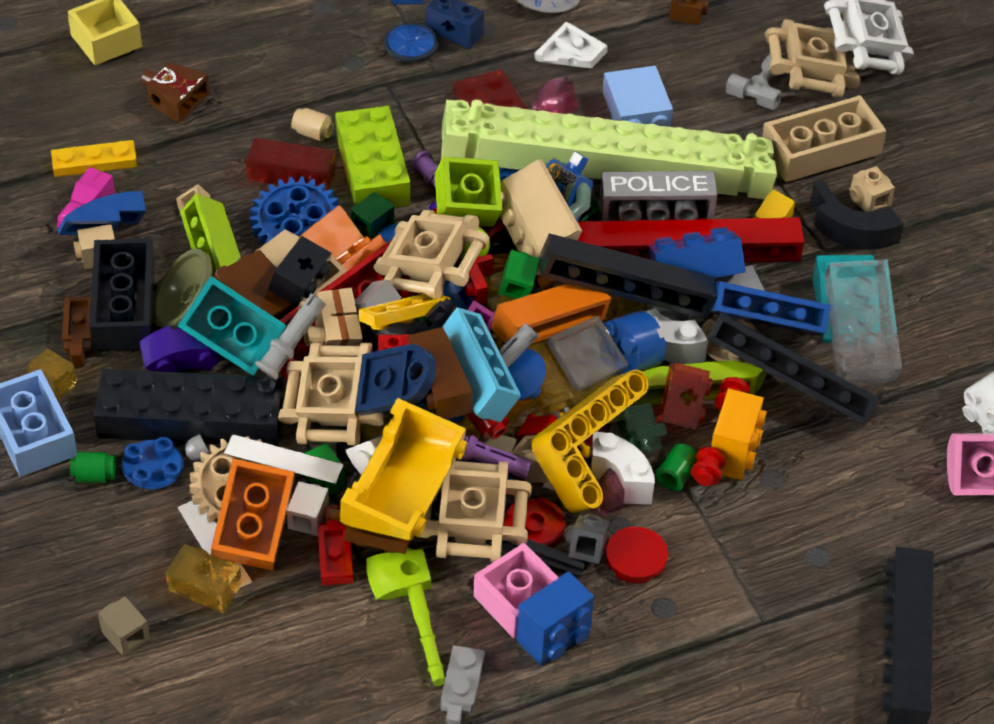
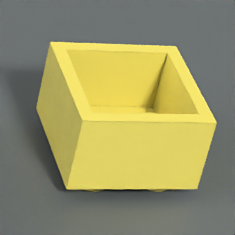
[67,0,142,65]

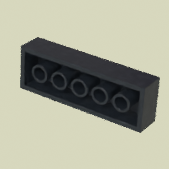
[94,369,284,447]

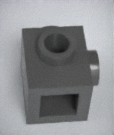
[566,514,610,564]

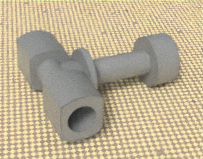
[726,54,781,110]

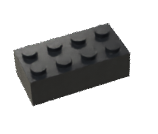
[89,238,155,350]

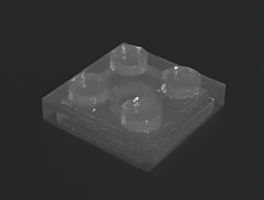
[546,316,628,392]

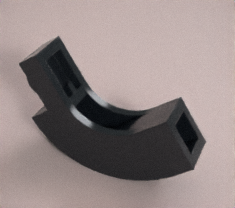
[810,181,904,250]

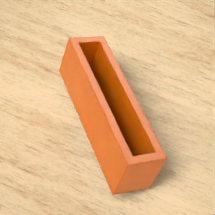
[491,284,611,344]

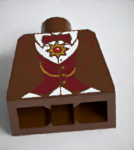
[141,63,210,124]

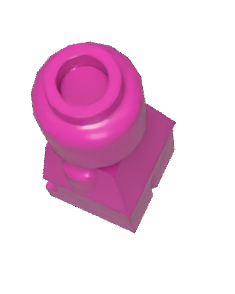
[57,167,115,228]

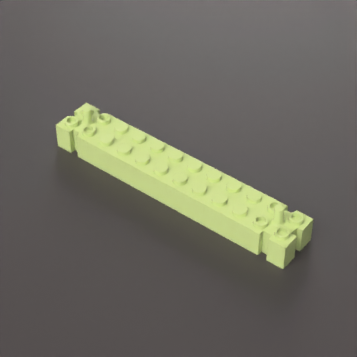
[441,100,777,199]

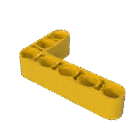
[531,370,648,514]

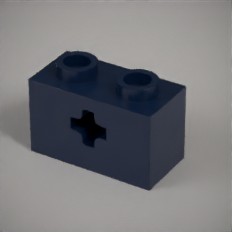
[426,0,484,49]

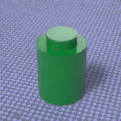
[656,444,697,491]

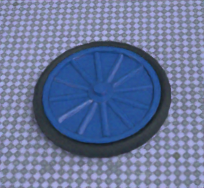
[383,23,439,62]

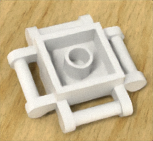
[824,0,914,75]

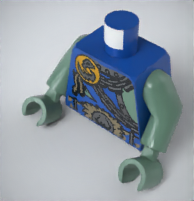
[545,151,593,223]

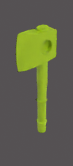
[366,548,445,686]

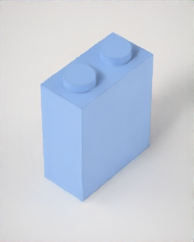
[603,66,673,127]

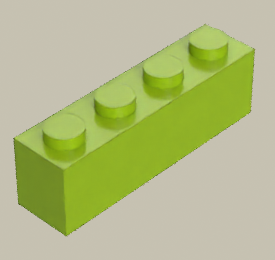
[180,193,240,277]

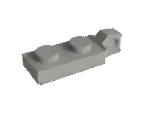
[441,645,485,724]

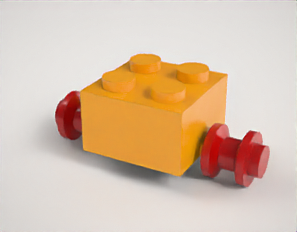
[691,377,767,486]

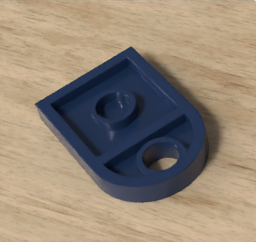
[355,344,436,415]

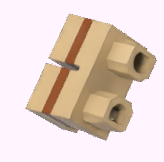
[298,288,363,346]

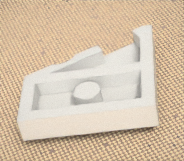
[535,22,608,68]

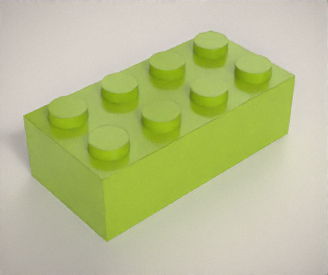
[335,106,410,208]

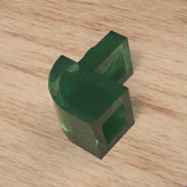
[616,402,667,453]

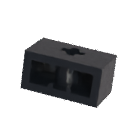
[268,236,332,307]

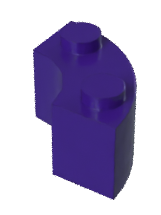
[140,326,225,372]

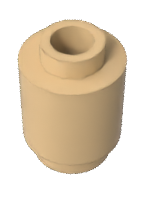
[291,108,334,142]

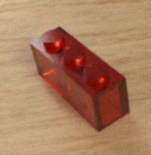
[246,138,335,191]

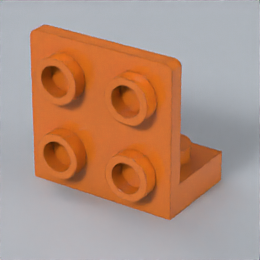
[300,205,386,271]

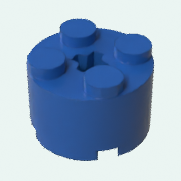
[598,311,666,375]

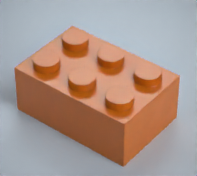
[211,458,295,571]

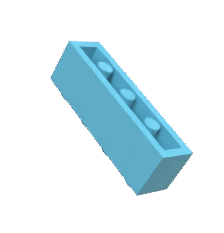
[443,307,521,422]

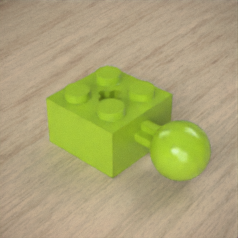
[434,156,502,260]

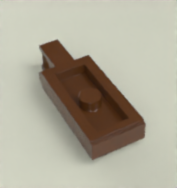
[62,296,92,367]

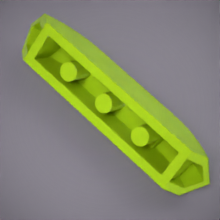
[634,361,768,406]

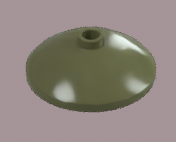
[153,249,213,330]

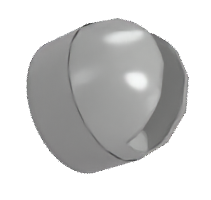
[185,434,210,461]

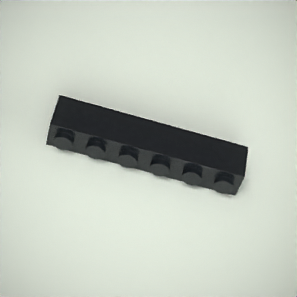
[539,233,718,319]
[707,313,882,425]
[881,547,934,724]

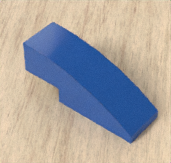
[57,191,146,235]

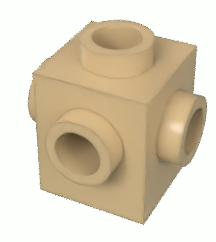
[850,166,895,212]

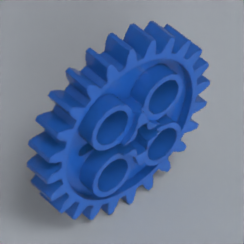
[250,177,339,244]

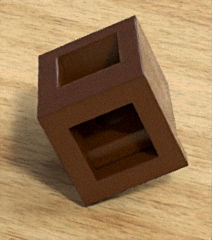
[669,0,710,25]

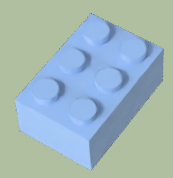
[0,369,77,477]

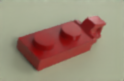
[317,505,353,586]

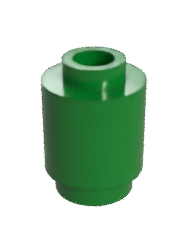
[70,452,116,483]

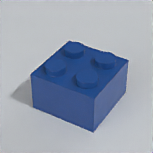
[516,571,594,666]

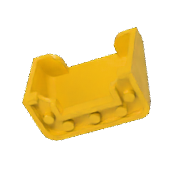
[340,398,468,541]

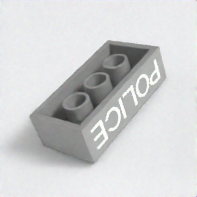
[598,171,717,221]

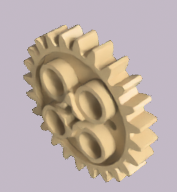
[189,436,276,523]

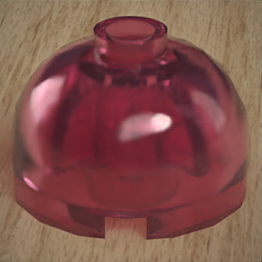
[532,76,578,114]

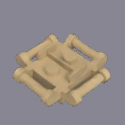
[765,19,860,98]
[374,210,490,299]
[278,342,385,446]
[420,459,532,562]

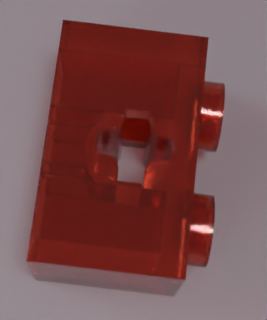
[656,363,712,430]

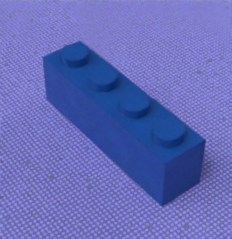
[710,281,831,335]

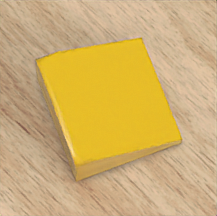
[754,189,795,218]

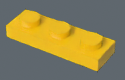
[51,140,137,177]
[359,294,450,330]

